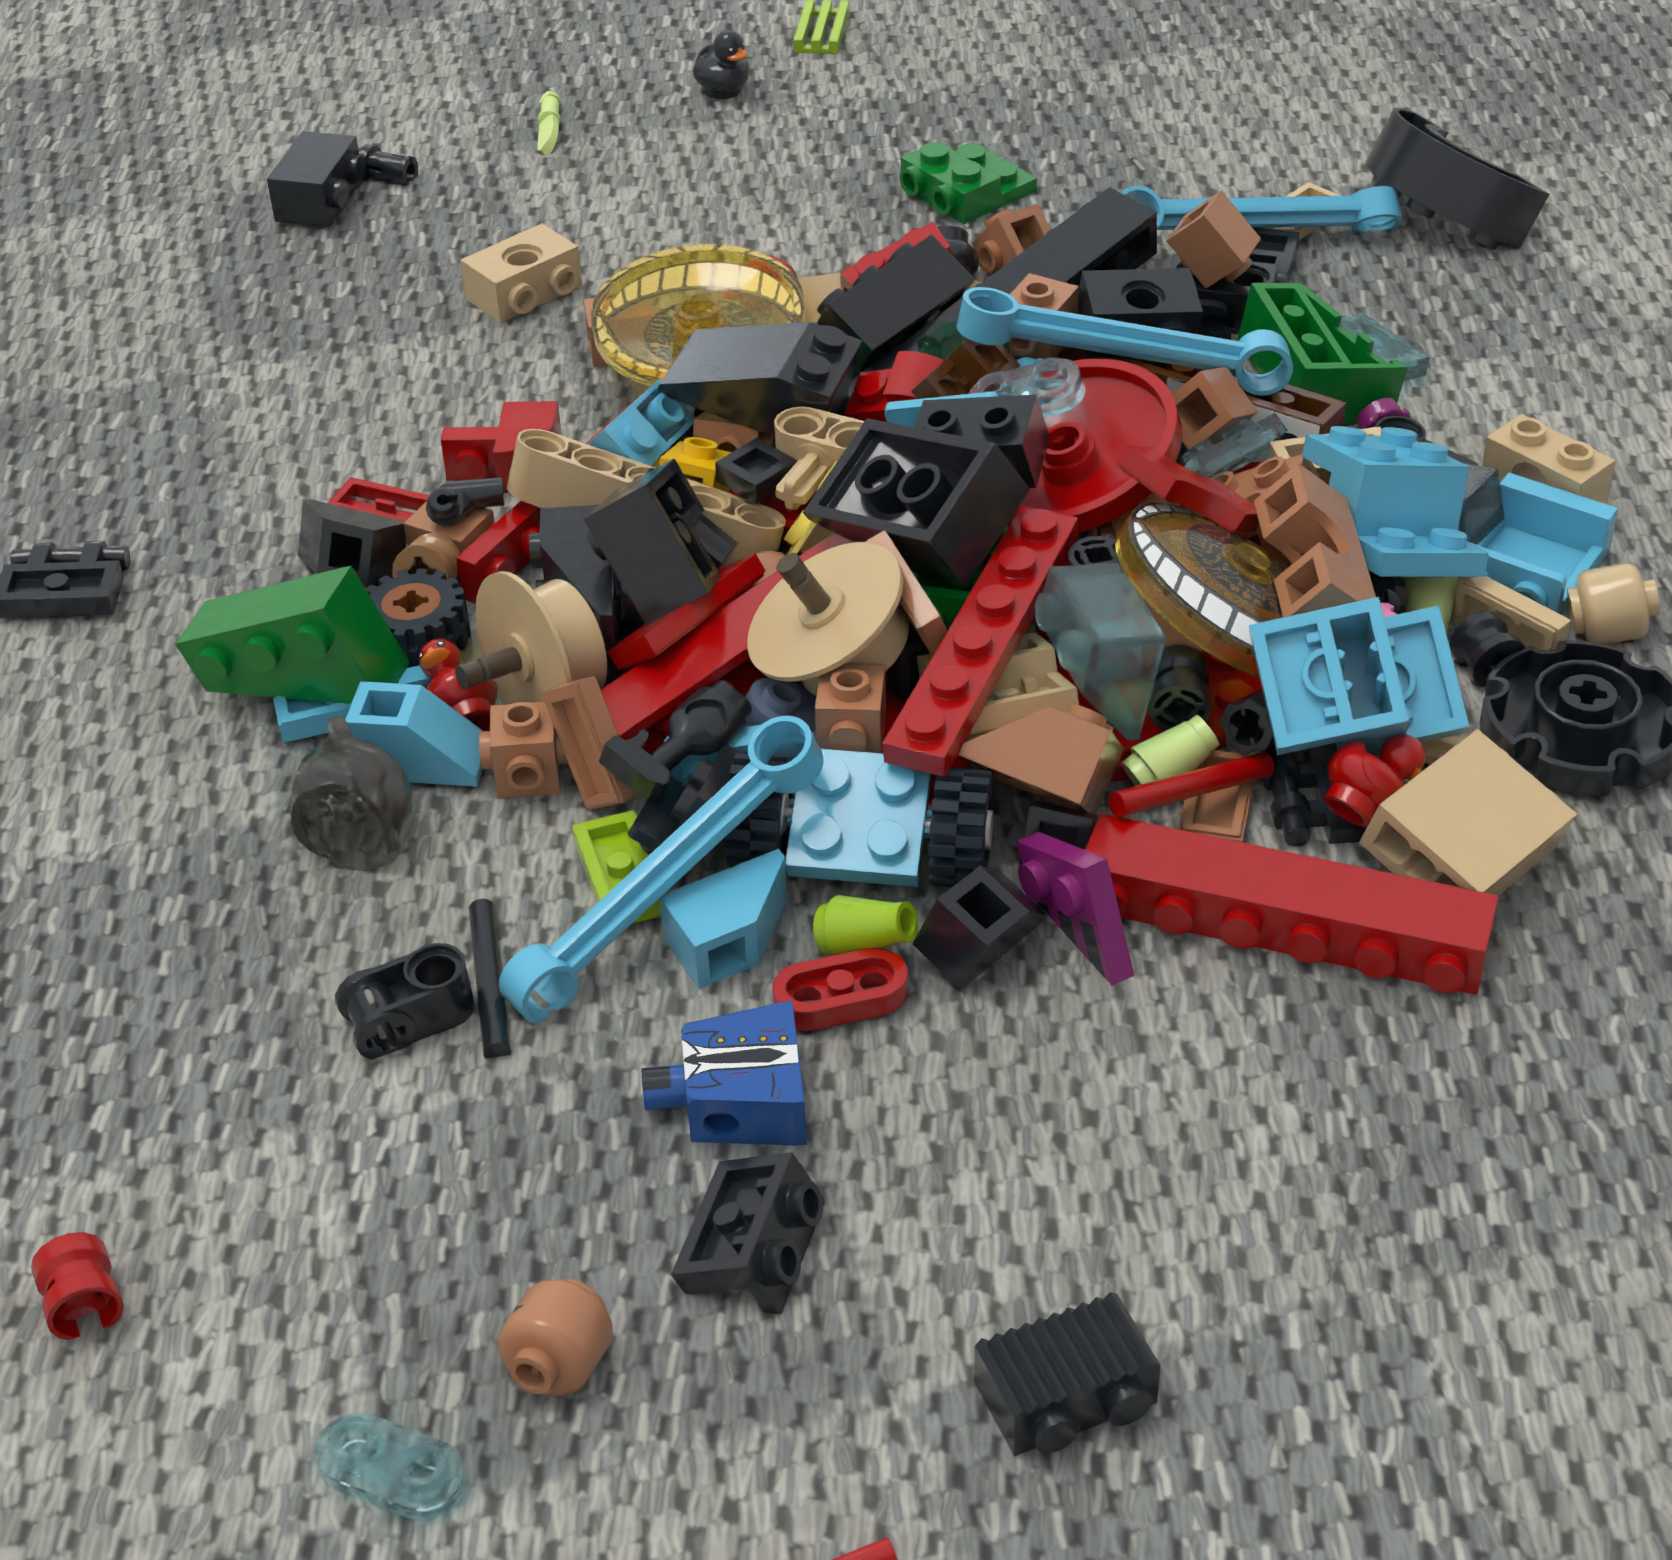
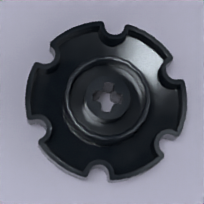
[1479,641,1672,796]

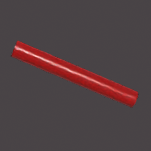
[1108,752,1274,818]

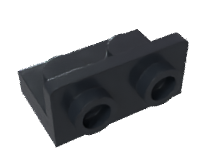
[628,744,738,855]
[671,1152,825,1314]

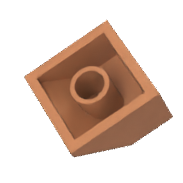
[959,703,1124,814]

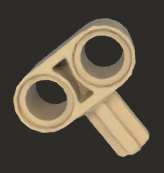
[774,407,865,510]

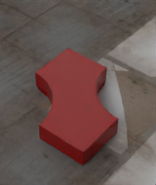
[1117,446,1260,533]

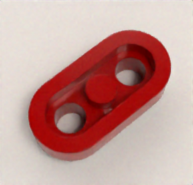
[772,948,908,1031]

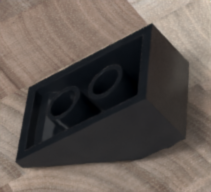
[657,322,862,437]
[803,418,1030,587]
[529,505,622,689]

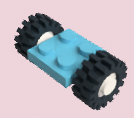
[724,749,994,887]

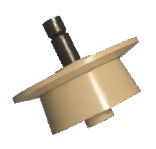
[747,542,909,696]
[455,571,607,704]

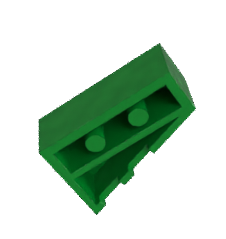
[1238,283,1408,424]
[175,566,410,704]

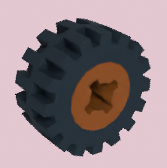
[366,569,471,667]

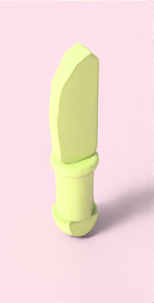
[537,91,562,155]

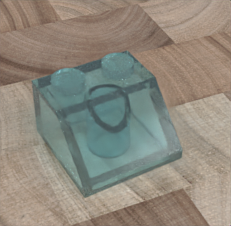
[1035,563,1166,740]

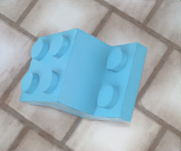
[1302,426,1489,577]
[1249,597,1469,755]

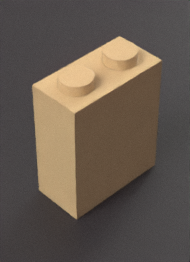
[1359,729,1577,895]

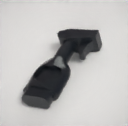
[599,680,752,803]

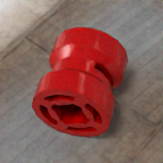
[31,1232,124,1340]

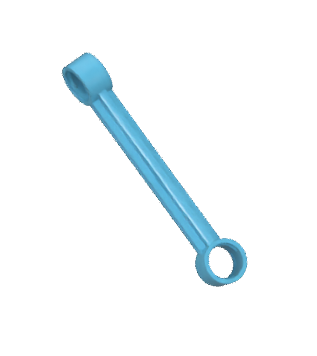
[1121,185,1402,233]
[956,287,1293,396]
[499,716,824,1024]

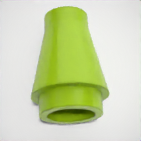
[813,895,919,956]

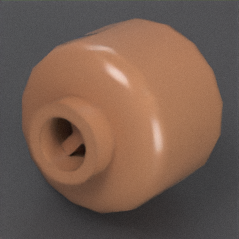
[498,1279,613,1396]

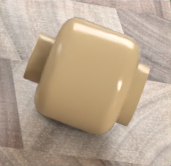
[1567,563,1661,645]

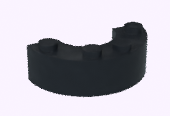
[1365,107,1550,249]

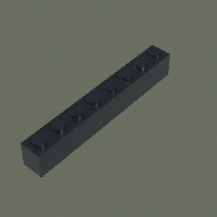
[837,187,1157,416]

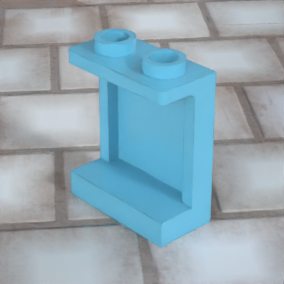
[1469,472,1618,615]

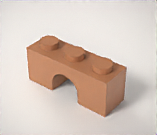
[1254,463,1376,617]

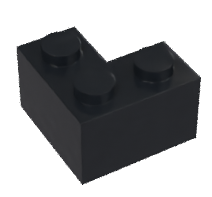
[583,458,722,626]

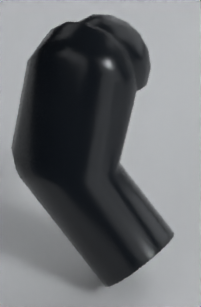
[426,477,505,526]

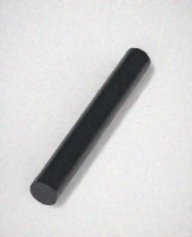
[469,899,511,1059]

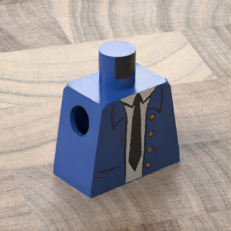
[641,1001,807,1146]

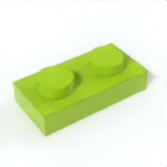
[572,810,667,924]

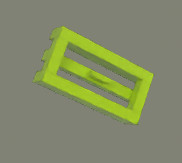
[793,0,850,54]

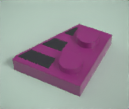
[1016,832,1135,986]

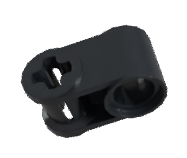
[335,943,476,1060]

